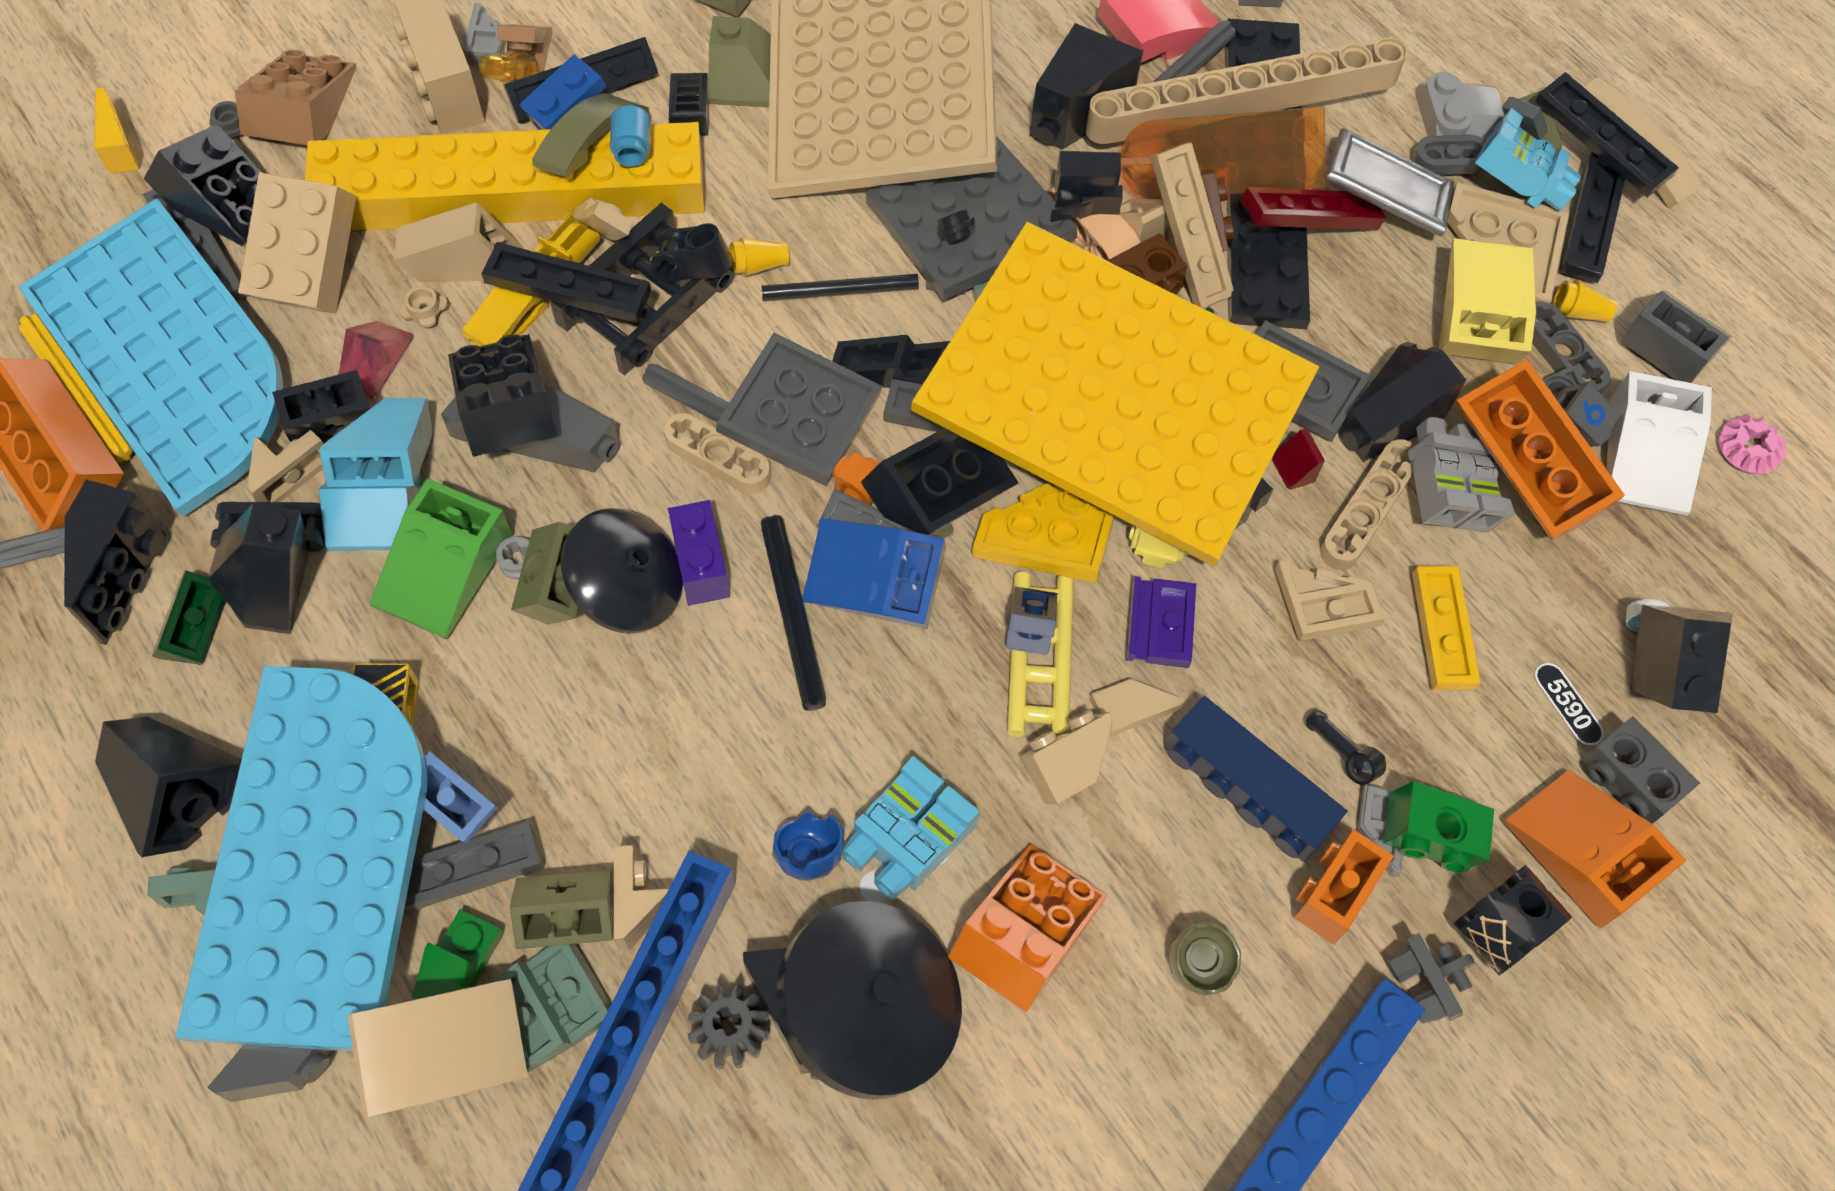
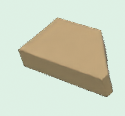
[1090,679,1184,737]

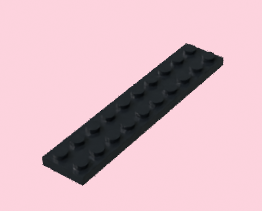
[1225,18,1310,329]

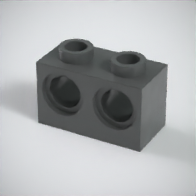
[1580,716,1700,824]

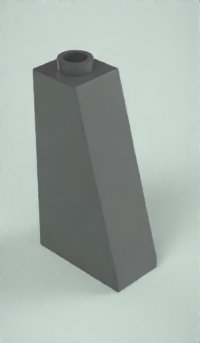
[441,383,619,473]

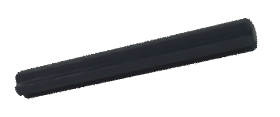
[760,515,826,711]

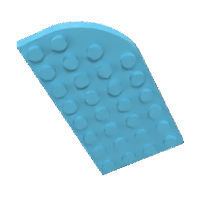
[18,198,283,517]
[175,666,428,1051]

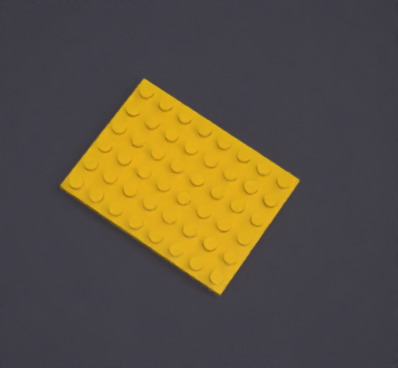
[911,222,1320,567]

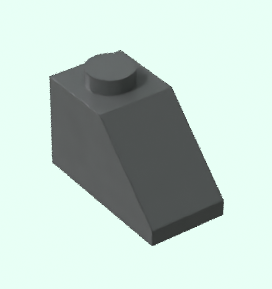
[207,1045,335,1102]

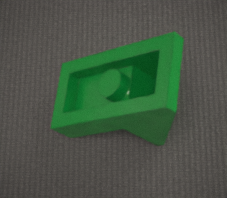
[412,909,504,999]

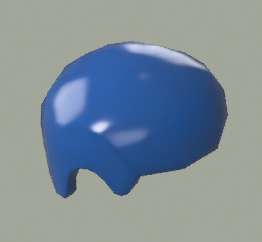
[772,811,844,881]

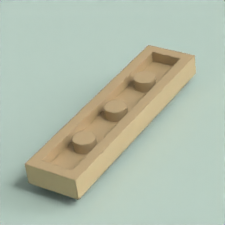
[1150,142,1234,308]

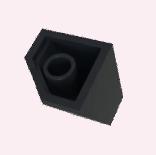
[1340,342,1467,463]
[208,503,308,634]
[95,716,242,858]

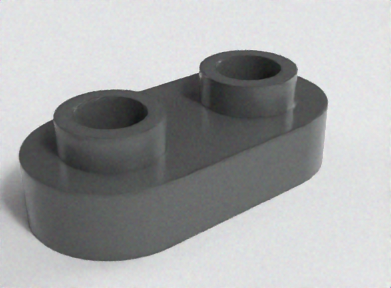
[1413,135,1485,175]

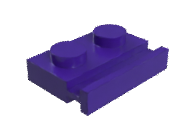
[1126,576,1197,668]

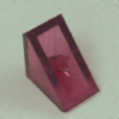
[338,321,414,400]

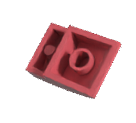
[1098,0,1219,63]

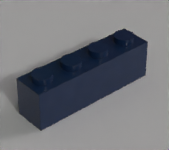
[1164,695,1348,863]

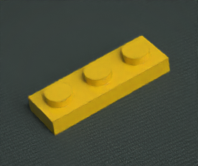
[1412,566,1481,690]

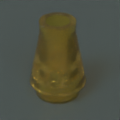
[479,51,539,84]

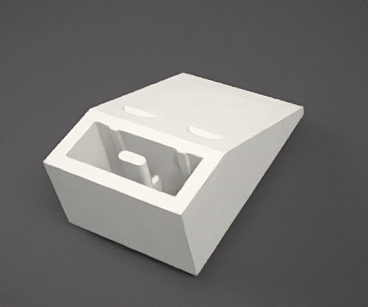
[1607,371,1712,516]

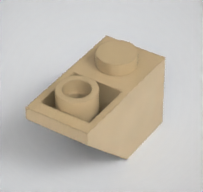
[1020,710,1113,804]

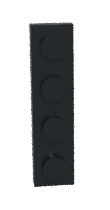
[503,37,658,122]
[1535,72,1679,198]
[1560,151,1625,284]
[481,242,651,323]

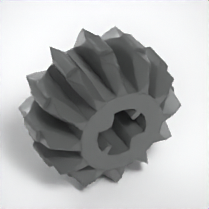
[688,985,770,1069]

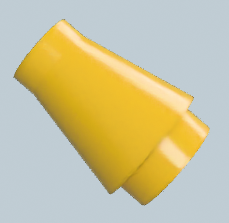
[730,237,789,277]
[1553,280,1618,323]

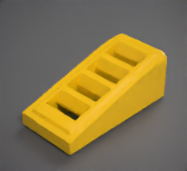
[94,88,139,173]

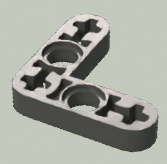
[1532,301,1611,394]

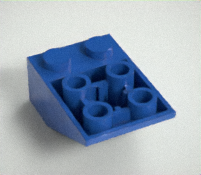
[802,518,946,629]

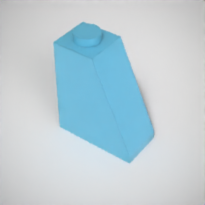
[319,398,433,487]

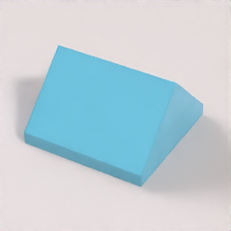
[319,472,422,551]

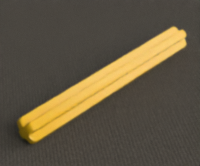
[19,313,133,464]

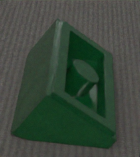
[152,570,224,665]

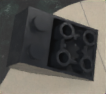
[144,124,261,247]
[448,334,557,457]
[64,479,166,645]

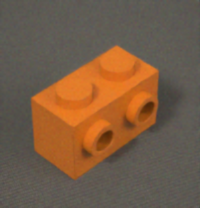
[1294,829,1394,945]

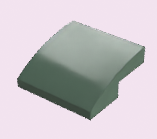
[489,944,611,1072]

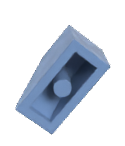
[424,752,498,844]

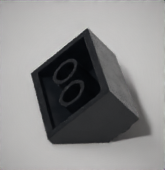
[861,428,1019,535]

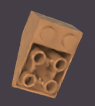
[235,50,356,145]

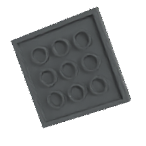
[865,135,1077,300]

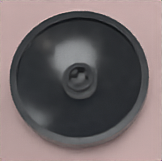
[777,901,962,1100]

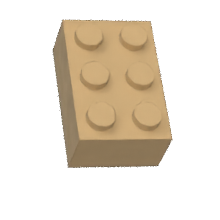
[392,0,485,134]
[238,172,356,314]

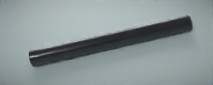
[761,273,919,301]

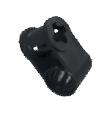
[650,223,733,282]

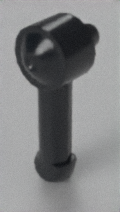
[1306,710,1386,785]

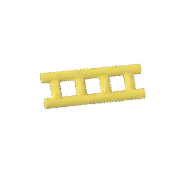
[1007,572,1074,737]

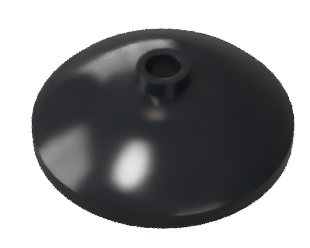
[560,508,682,634]

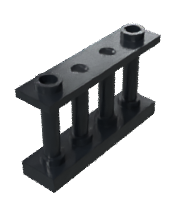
[550,203,733,376]

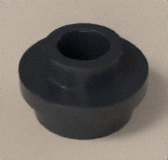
[937,209,976,242]

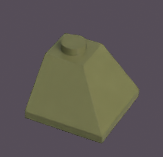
[708,16,771,108]

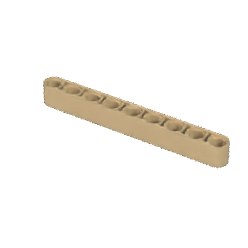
[1086,37,1408,144]

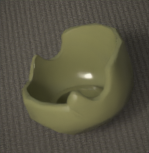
[1169,922,1242,996]

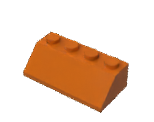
[0,358,124,531]
[1455,359,1625,540]

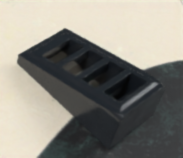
[668,73,708,135]

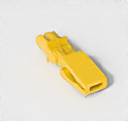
[462,215,601,346]

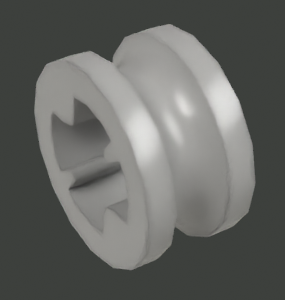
[496,536,529,580]

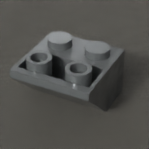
[1621,290,1733,383]

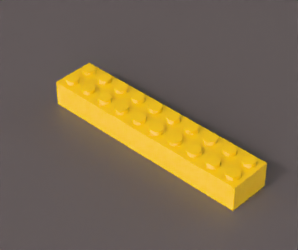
[305,122,705,231]

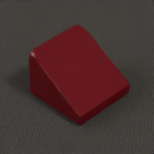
[1272,428,1325,490]

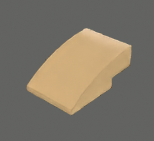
[347,979,528,1117]

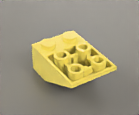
[1439,238,1536,364]

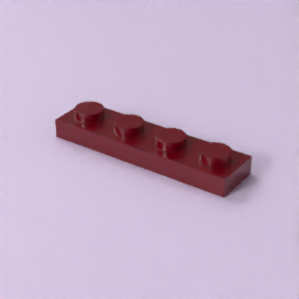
[1241,187,1387,230]

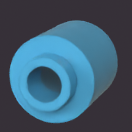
[610,105,650,167]

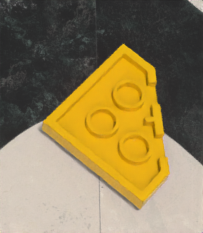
[972,482,1115,583]

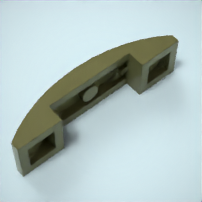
[532,94,649,178]

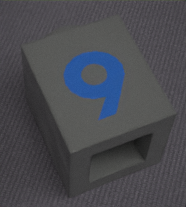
[1556,382,1622,447]

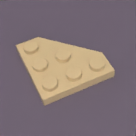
[1447,182,1570,304]

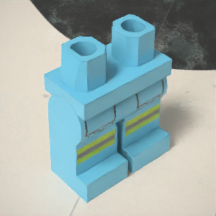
[1475,108,1581,212]
[842,756,980,900]

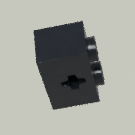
[272,370,371,442]

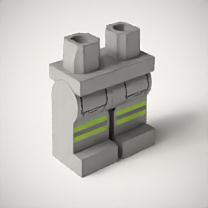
[1408,417,1515,532]

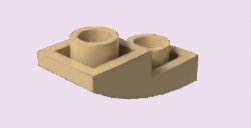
[572,198,634,240]

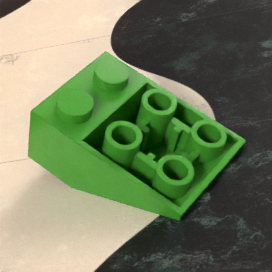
[369,478,512,639]

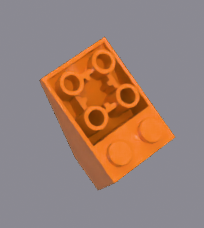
[1503,770,1687,929]
[948,844,1107,1013]

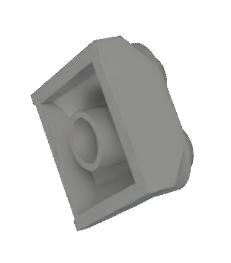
[1415,72,1504,140]

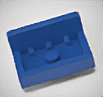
[519,54,607,130]

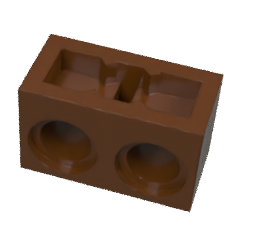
[1107,233,1188,295]

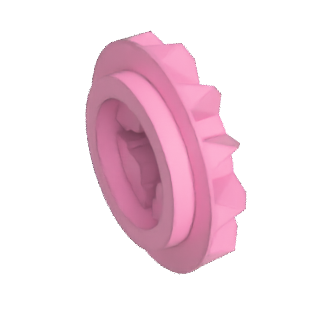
[1719,413,1787,474]

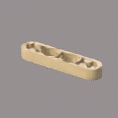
[1320,439,1415,570]

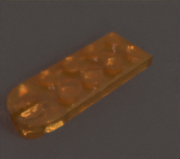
[1121,107,1326,199]

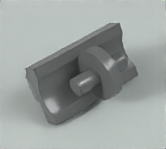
[1387,933,1475,1024]

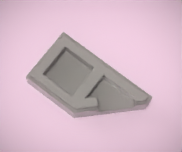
[463,3,507,66]
[1356,784,1403,877]

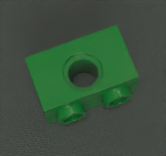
[1383,781,1494,873]

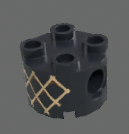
[1453,865,1572,976]

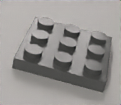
[716,332,882,487]

